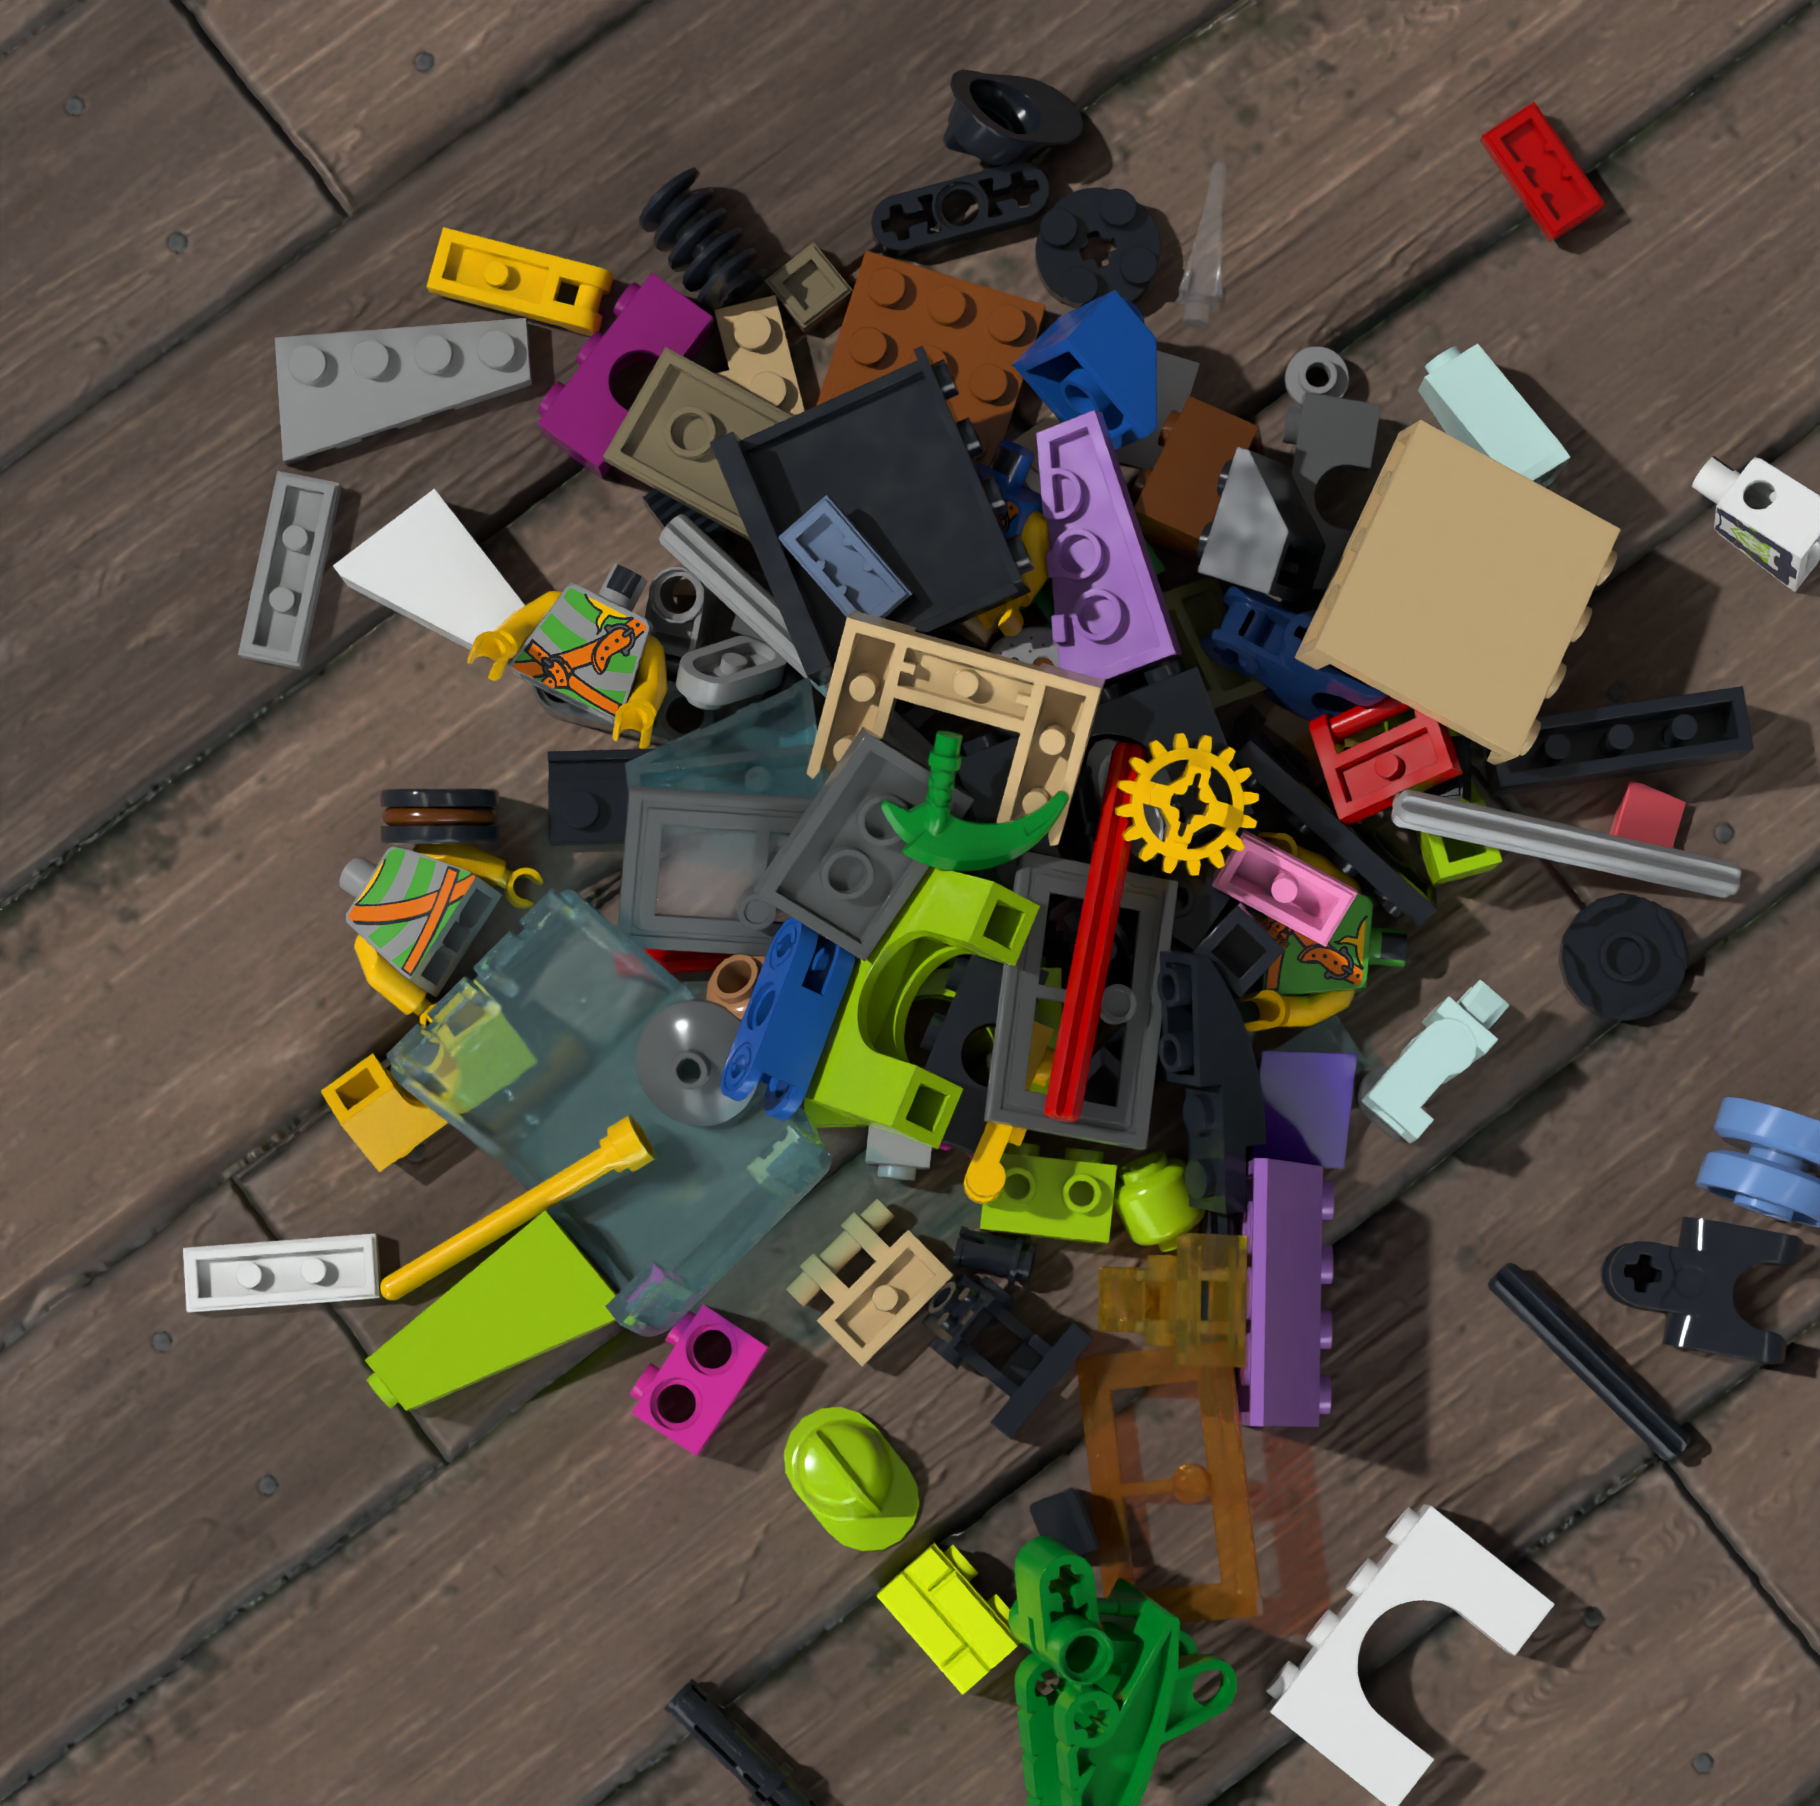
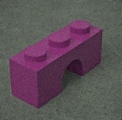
[537,273,715,480]

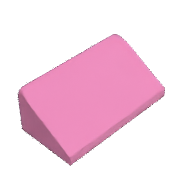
[1212,829,1358,947]

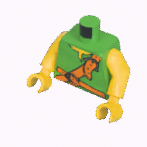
[1241,832,1407,1032]

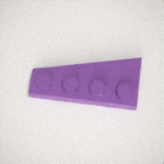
[1036,410,1183,684]

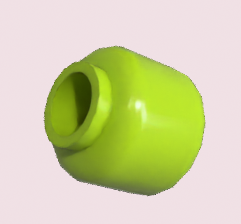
[1113,1151,1205,1252]

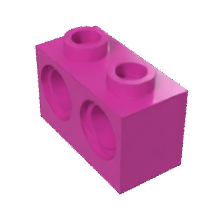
[629,1304,770,1456]

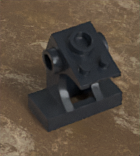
[921,1273,1093,1439]

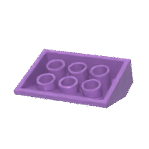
[1236,1158,1334,1427]

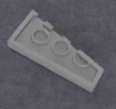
[275,318,532,466]

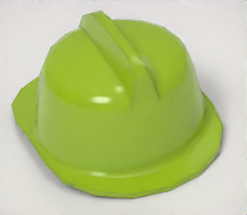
[784,1407,919,1551]

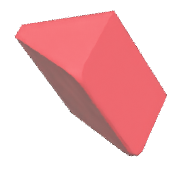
[1609,780,1686,848]

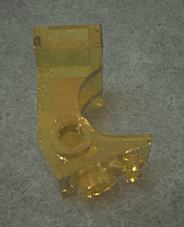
[1097,1233,1247,1367]

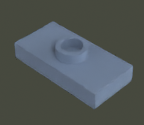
[778,494,914,618]

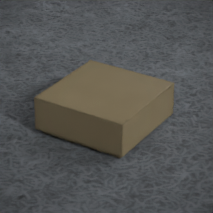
[764,242,853,333]

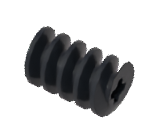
[639,167,770,312]

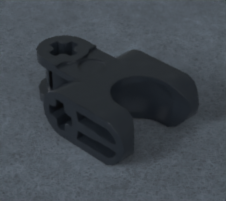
[1600,1217,1804,1364]

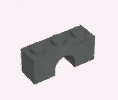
[1282,392,1381,593]

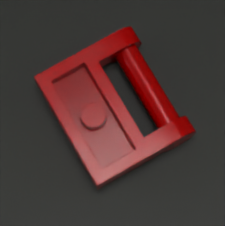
[1309,695,1463,825]

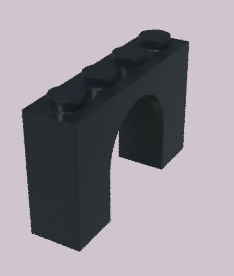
[958,659,1254,891]

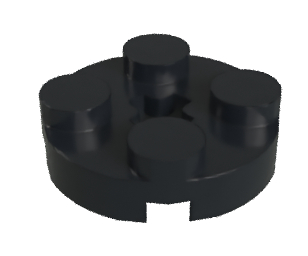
[1035,187,1161,309]

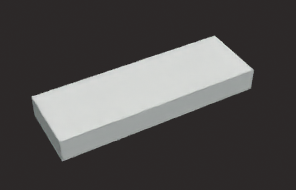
[183,1234,382,1313]

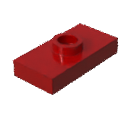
[1480,102,1605,243]

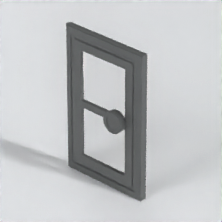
[984,851,1178,1150]

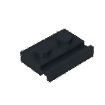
[547,748,678,846]

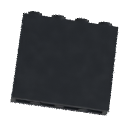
[710,346,1034,686]

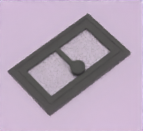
[616,786,858,962]

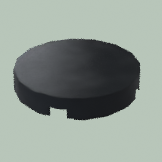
[1558,893,1689,1022]

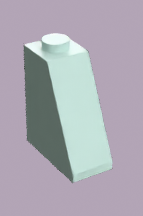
[1418,343,1570,487]

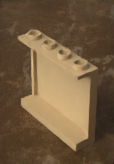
[1295,420,1621,765]

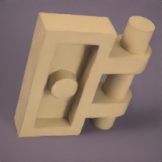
[786,1198,954,1367]

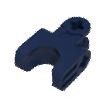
[1201,586,1388,736]

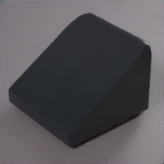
[1030,1487,1099,1555]

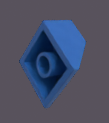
[1012,290,1157,450]

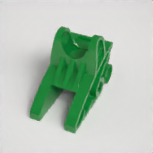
[1008,1536,1237,1806]

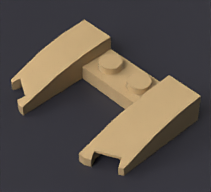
[806,610,1105,846]

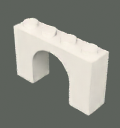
[1265,1504,1555,1806]

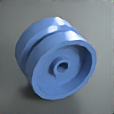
[1695,1097,1820,1228]

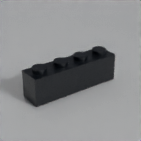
[1481,686,1754,797]

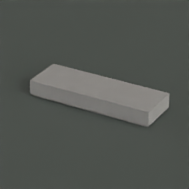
[238,471,342,670]

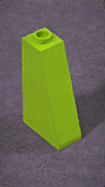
[365,1210,631,1411]

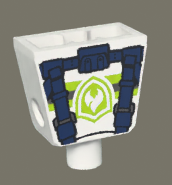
[1692,456,1820,592]

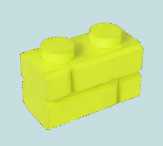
[876,1542,1021,1695]

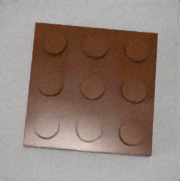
[816,250,1046,466]

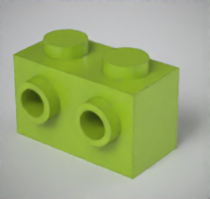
[979,1142,1117,1245]

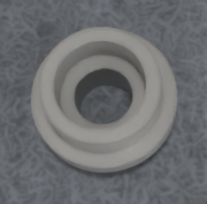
[1285,347,1349,406]

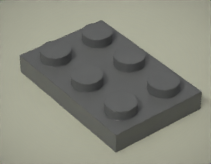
[754,727,974,961]

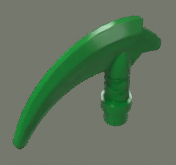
[881,731,1069,871]

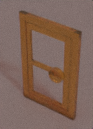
[1076,1340,1263,1623]

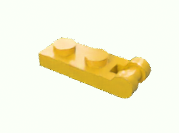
[426,227,615,336]
[963,1021,1055,1204]

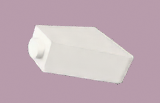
[333,489,525,650]

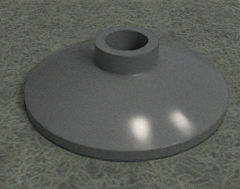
[636,999,759,1126]

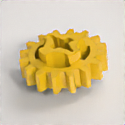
[1115,733,1259,876]

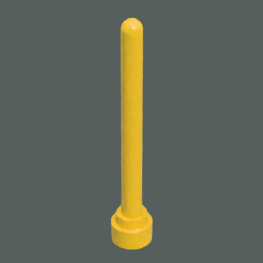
[380,1114,656,1301]

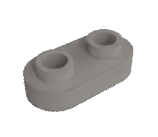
[676,636,787,710]

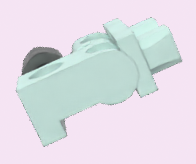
[1355,980,1509,1143]

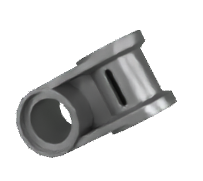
[645,566,720,680]

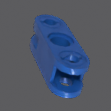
[720,917,856,1121]

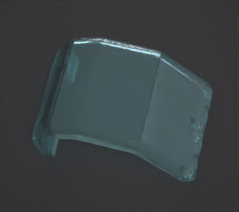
[386,888,831,1337]

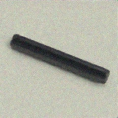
[1488,1262,1691,1461]

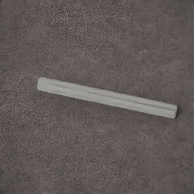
[659,514,958,777]
[1391,789,1741,898]

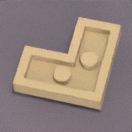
[714,295,805,416]

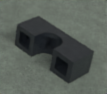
[920,954,1049,1156]

